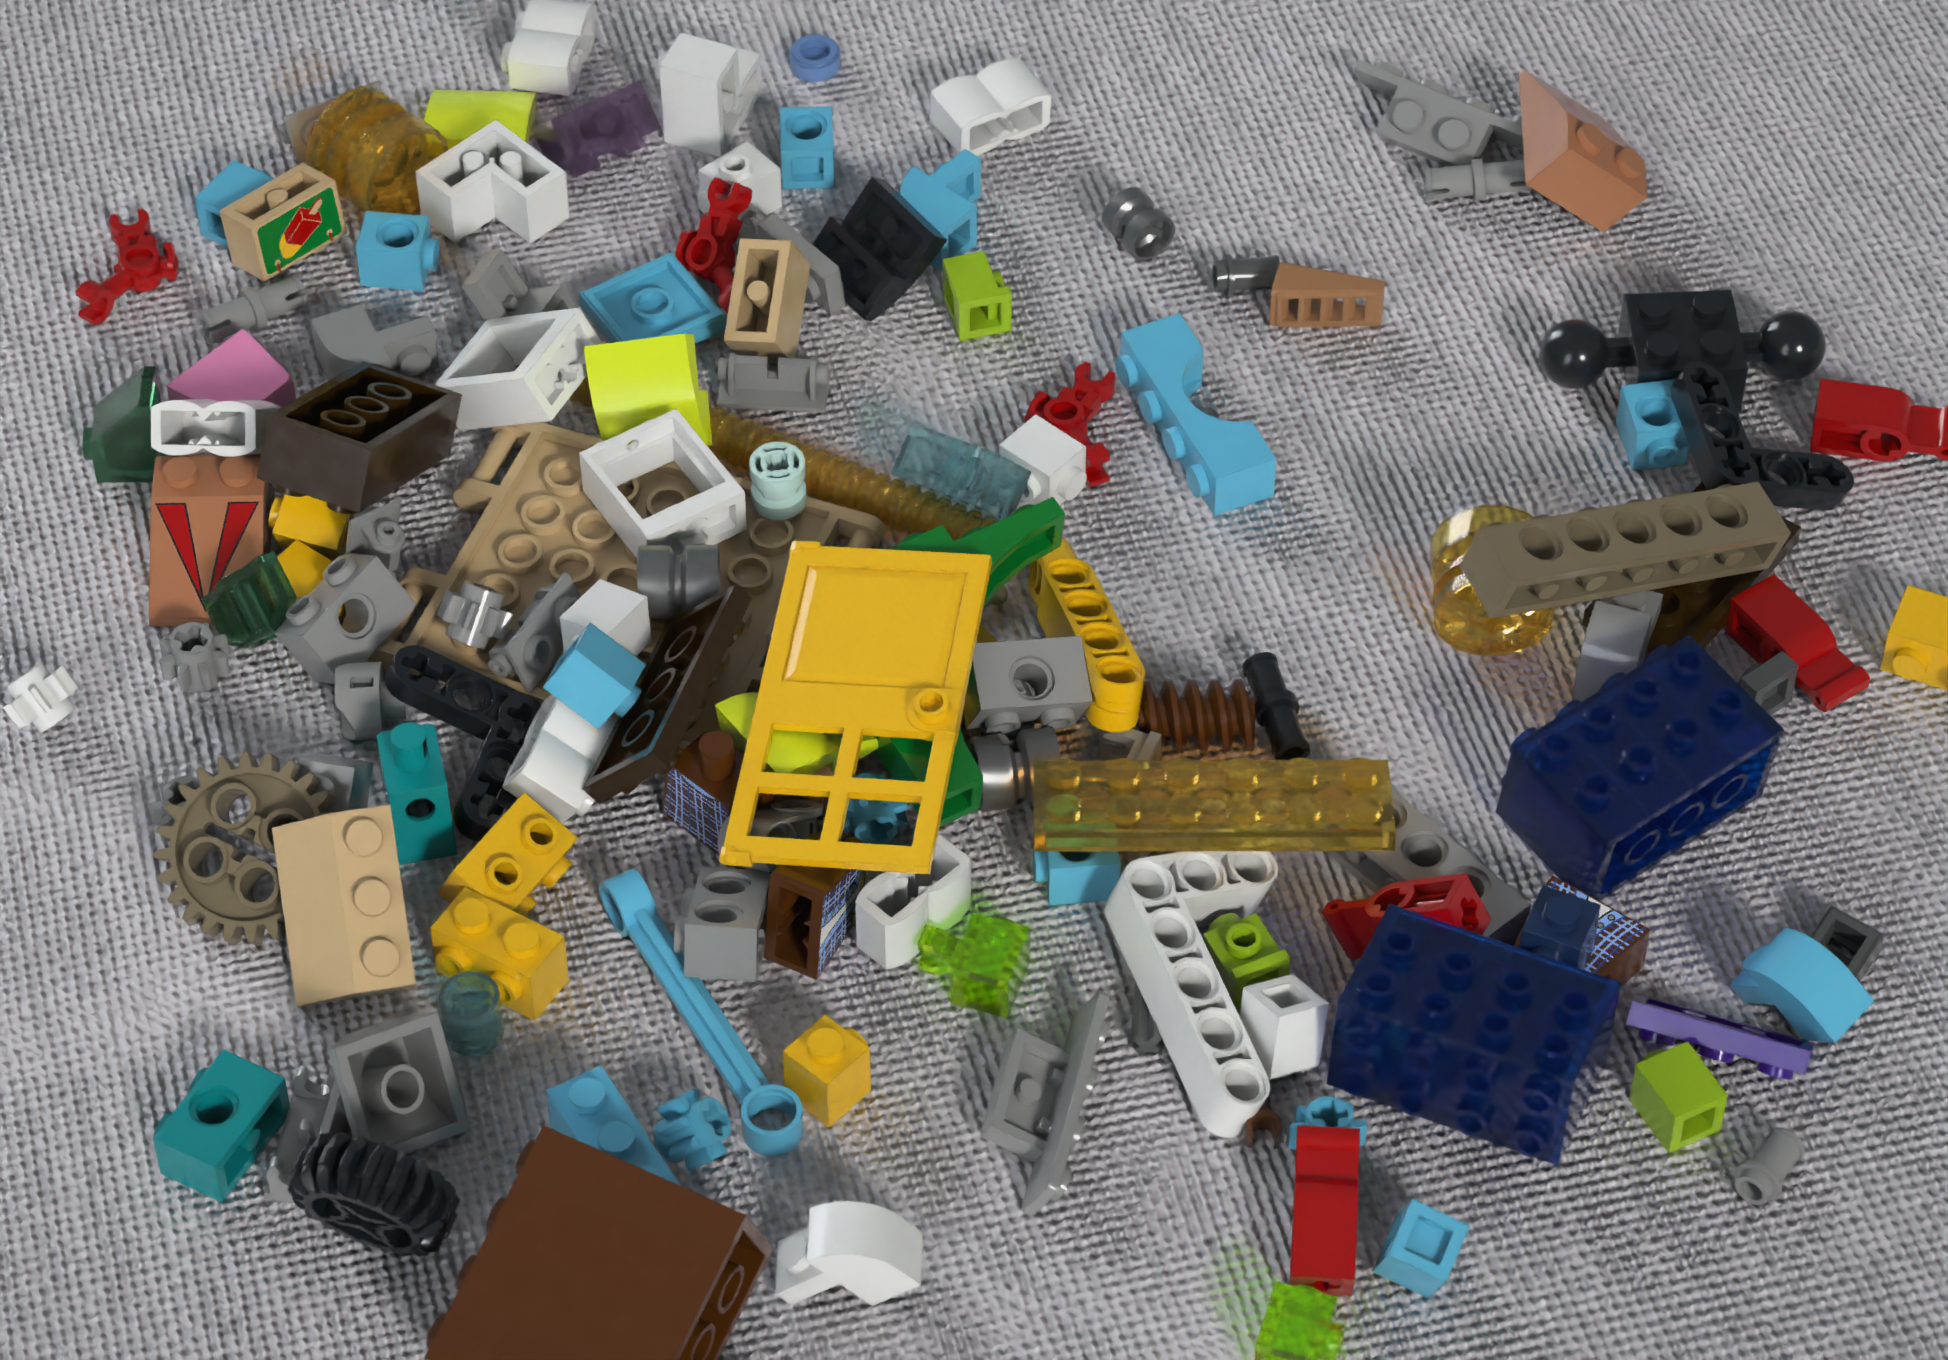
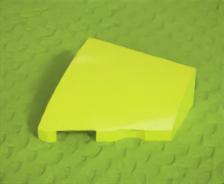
[715,692,879,775]

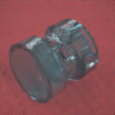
[438,972,504,1056]

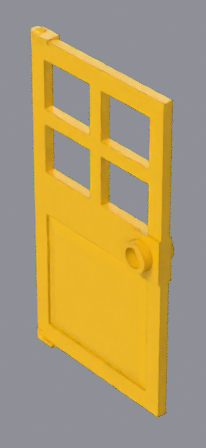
[719,541,992,875]

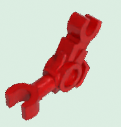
[675,177,752,314]
[75,209,179,326]
[1025,362,1115,488]

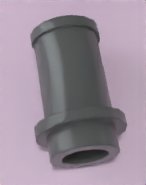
[1212,254,1280,297]

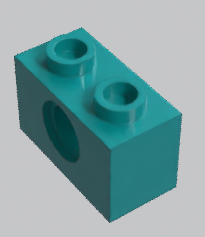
[153,1049,290,1203]

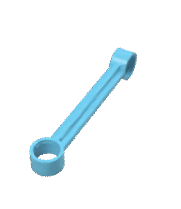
[599,868,803,1156]

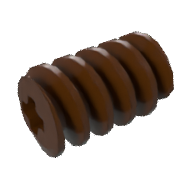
[1136,678,1255,753]

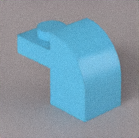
[900,149,981,271]
[1730,928,1874,1043]

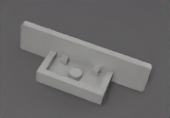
[1354,60,1523,167]
[980,991,1110,1216]

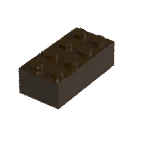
[257,361,462,514]

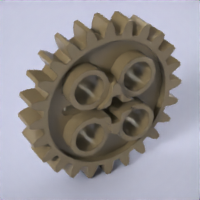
[154,752,336,946]

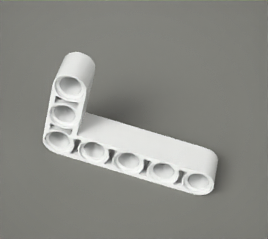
[1104,842,1278,1138]

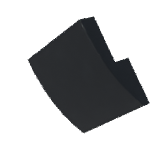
[812,176,948,322]

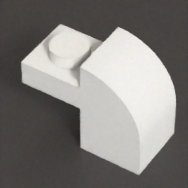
[775,1201,923,1306]

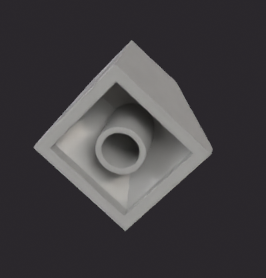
[328,1012,471,1154]

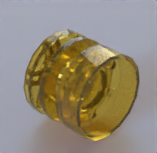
[306,86,448,215]
[1430,505,1554,656]

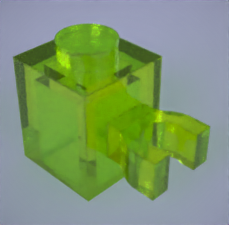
[918,912,1030,1018]

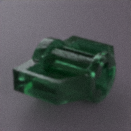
[201,551,297,649]

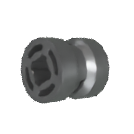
[1102,187,1175,261]

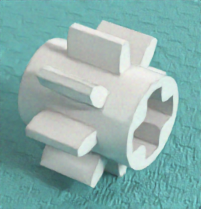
[3,662,79,734]

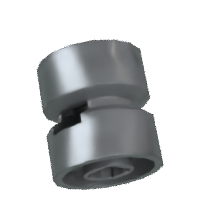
[637,545,721,619]
[970,726,1064,812]

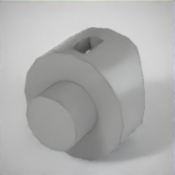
[335,661,408,740]

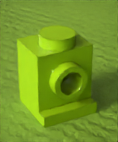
[943,251,1012,341]
[1202,913,1290,1013]

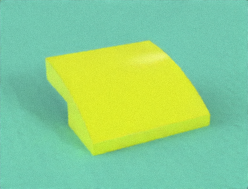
[421,90,538,154]
[584,333,713,446]

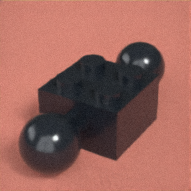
[1539,290,1826,414]

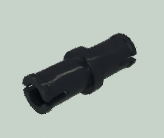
[1242,652,1310,766]

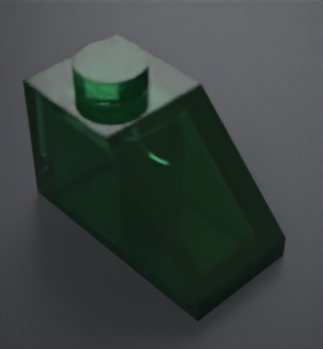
[82,366,167,483]

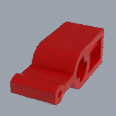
[1810,378,1948,461]
[1725,574,1870,712]
[1322,873,1491,963]
[1289,1125,1360,1296]

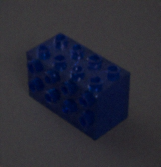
[1496,635,1784,901]
[1326,904,1621,1166]

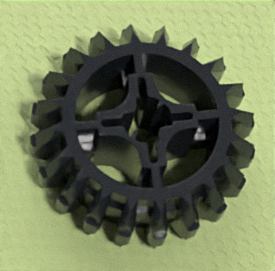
[288,1132,460,1257]

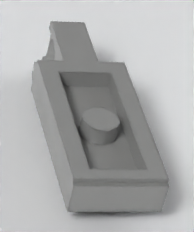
[736,203,846,315]

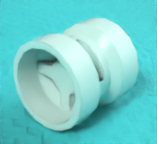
[749,442,807,520]

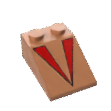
[1518,69,1648,232]
[149,454,275,626]

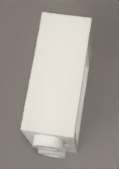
[435,308,603,431]
[579,409,747,558]

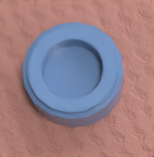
[789,34,841,82]

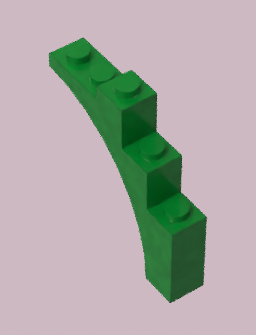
[874,497,1065,827]

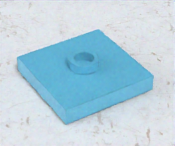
[579,252,726,344]

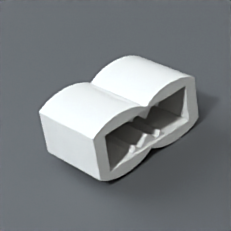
[501,0,596,96]
[930,58,1051,156]
[151,399,280,457]
[502,694,617,824]
[855,835,971,970]

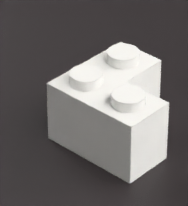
[655,32,762,157]
[415,120,570,244]

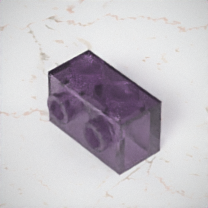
[531,80,661,178]

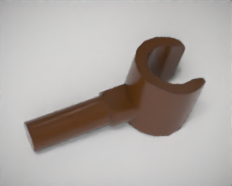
[1244,1079,1282,1149]

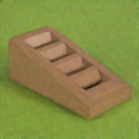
[1269,262,1386,327]

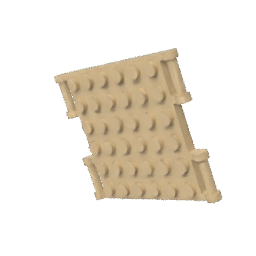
[365,422,886,750]

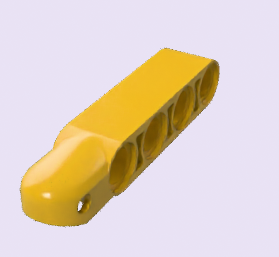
[1027,536,1145,732]

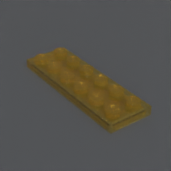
[1033,757,1396,852]

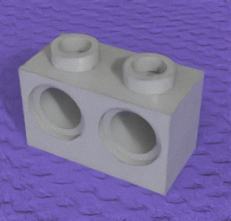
[674,866,772,982]

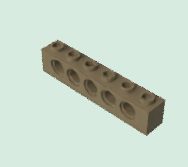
[1459,482,1791,618]

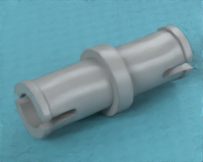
[1423,158,1532,201]
[196,274,308,345]

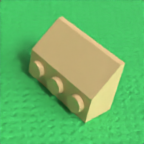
[272,804,417,1007]

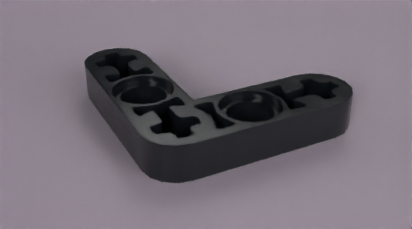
[1670,361,1854,511]
[385,645,541,842]

